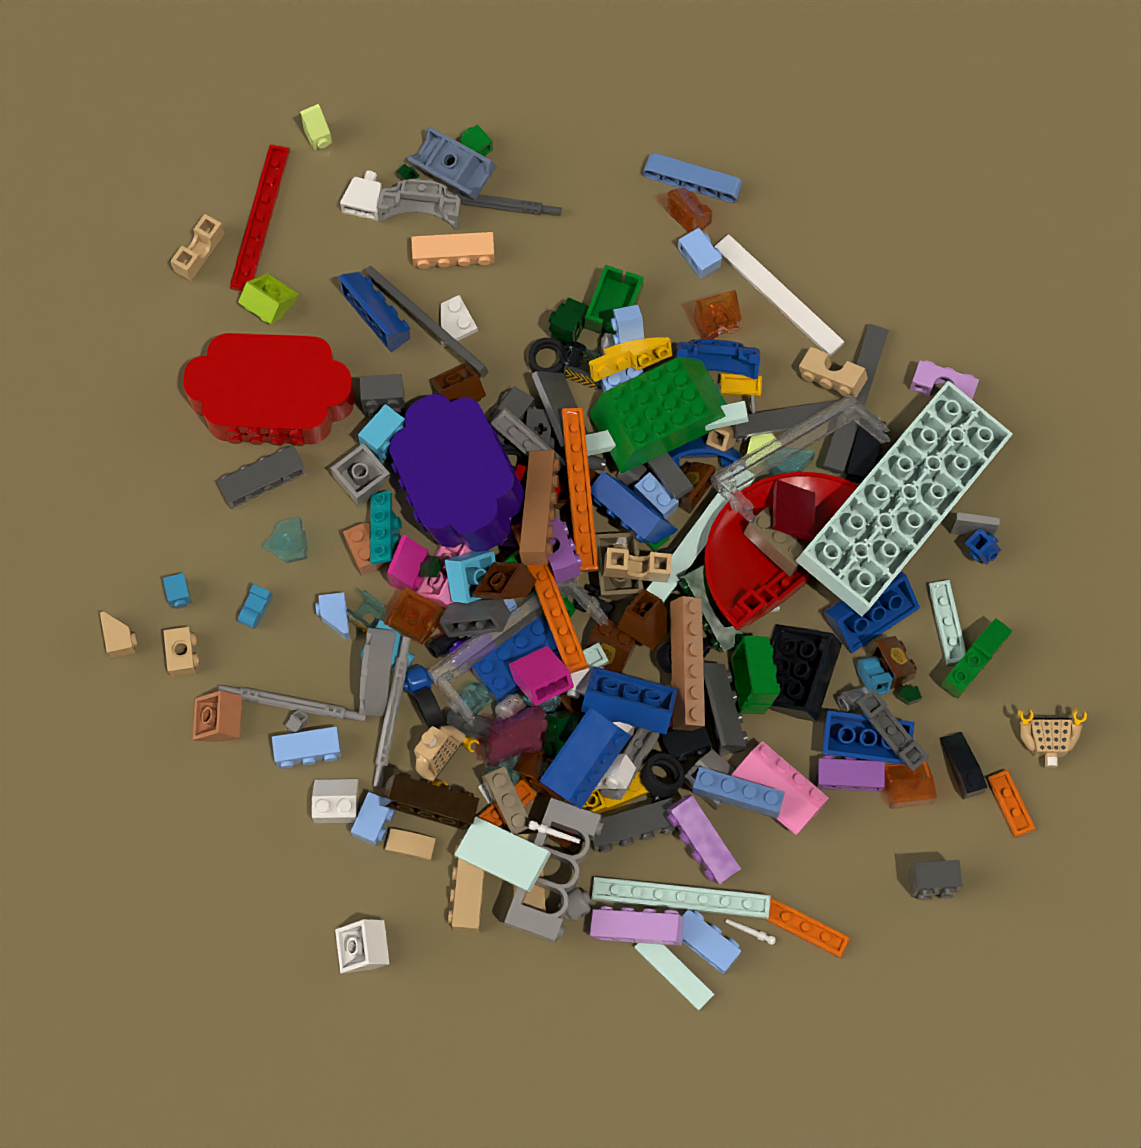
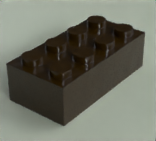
[380,772,480,830]

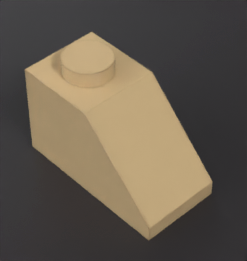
[100,612,138,658]

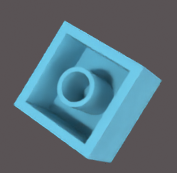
[358,404,406,463]
[445,550,496,603]

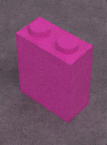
[509,646,574,706]

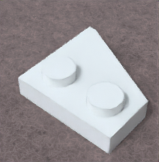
[441,295,478,348]

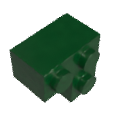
[548,297,589,346]
[544,710,579,760]

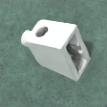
[340,171,382,221]

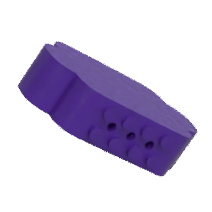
[389,394,525,552]

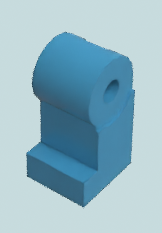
[238,584,273,629]
[857,656,893,695]

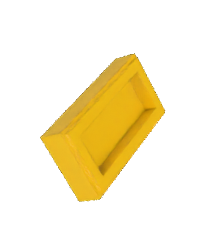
[720,374,762,398]

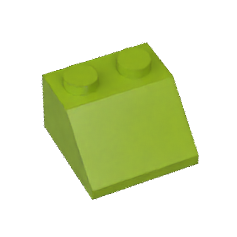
[238,273,300,324]

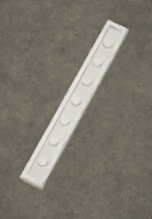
[714,234,844,357]

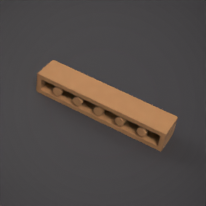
[519,450,560,565]
[670,596,705,731]

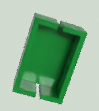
[585,265,644,334]
[731,636,780,715]

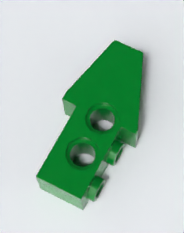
[941,618,1013,699]

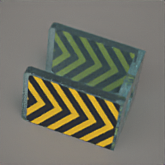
[564,349,603,390]
[346,590,388,634]

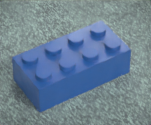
[472,616,562,704]

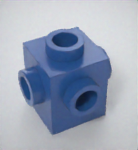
[965,528,1001,565]

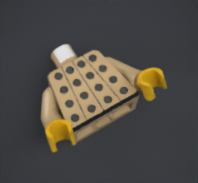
[1018,708,1087,768]
[414,725,479,786]

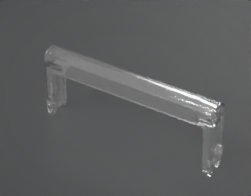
[710,395,891,523]
[427,578,609,727]

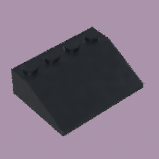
[769,624,842,722]

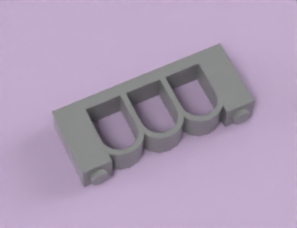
[504,798,604,944]

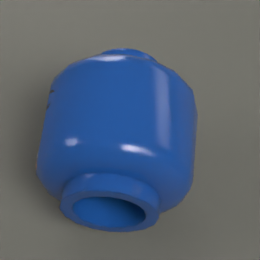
[403,665,434,697]

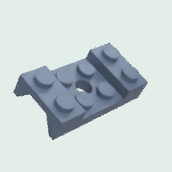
[407,126,497,200]

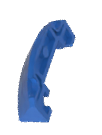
[676,339,760,379]
[667,437,744,475]

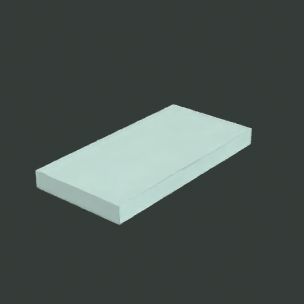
[454,817,551,893]

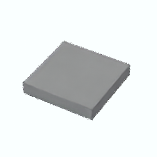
[950,512,1000,536]

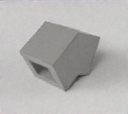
[285,709,309,733]

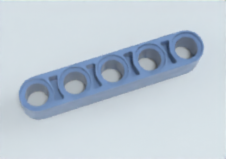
[643,153,743,203]

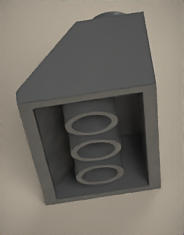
[703,663,748,756]

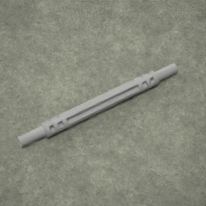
[373,637,411,787]
[218,685,367,722]

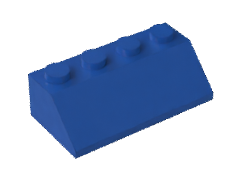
[338,272,411,352]
[591,471,678,544]
[825,571,920,654]
[581,666,678,734]
[540,707,631,809]
[822,710,915,765]

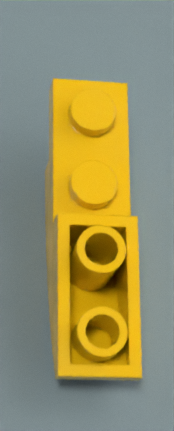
[589,337,672,382]
[562,771,650,814]

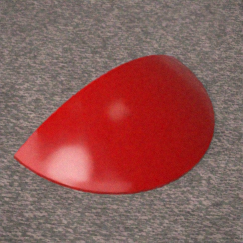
[704,472,859,630]

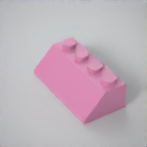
[414,543,473,610]
[731,741,829,835]

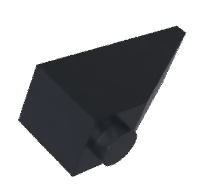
[941,732,988,800]

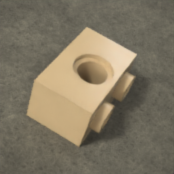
[163,627,199,677]

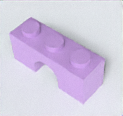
[910,360,979,400]

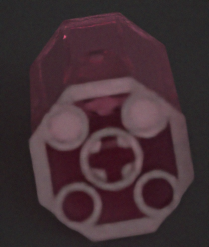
[485,705,547,767]

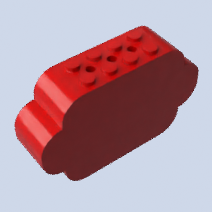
[183,333,355,446]

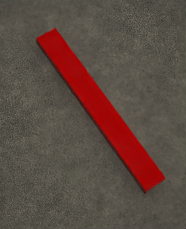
[230,144,290,292]

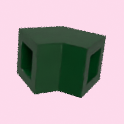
[396,163,420,181]
[420,556,443,578]
[897,684,922,705]

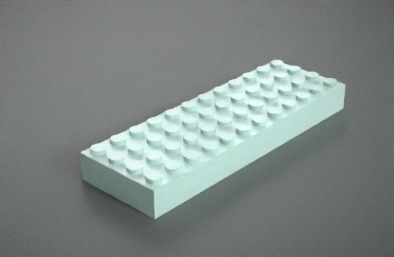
[796,381,1013,616]

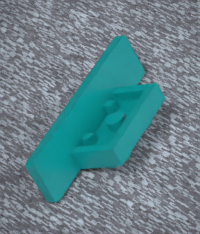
[370,490,402,565]

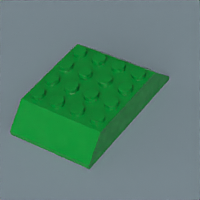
[589,357,727,474]

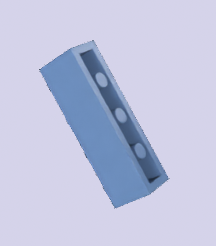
[692,767,785,818]

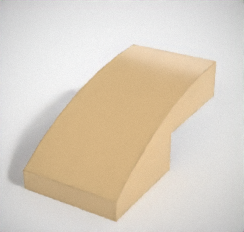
[385,829,436,861]

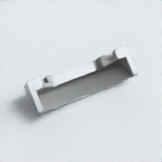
[377,179,461,230]
[359,628,396,716]

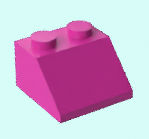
[387,535,429,594]

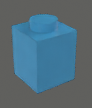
[163,573,192,609]

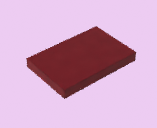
[773,480,815,542]

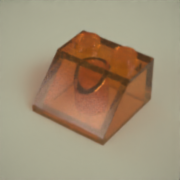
[666,187,712,233]
[694,290,742,340]
[384,587,445,645]
[885,761,937,809]

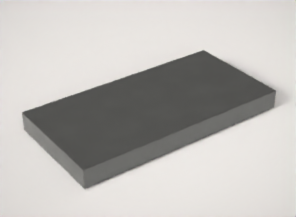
[532,371,588,448]

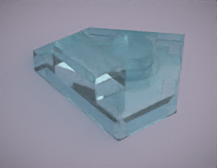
[262,517,308,563]

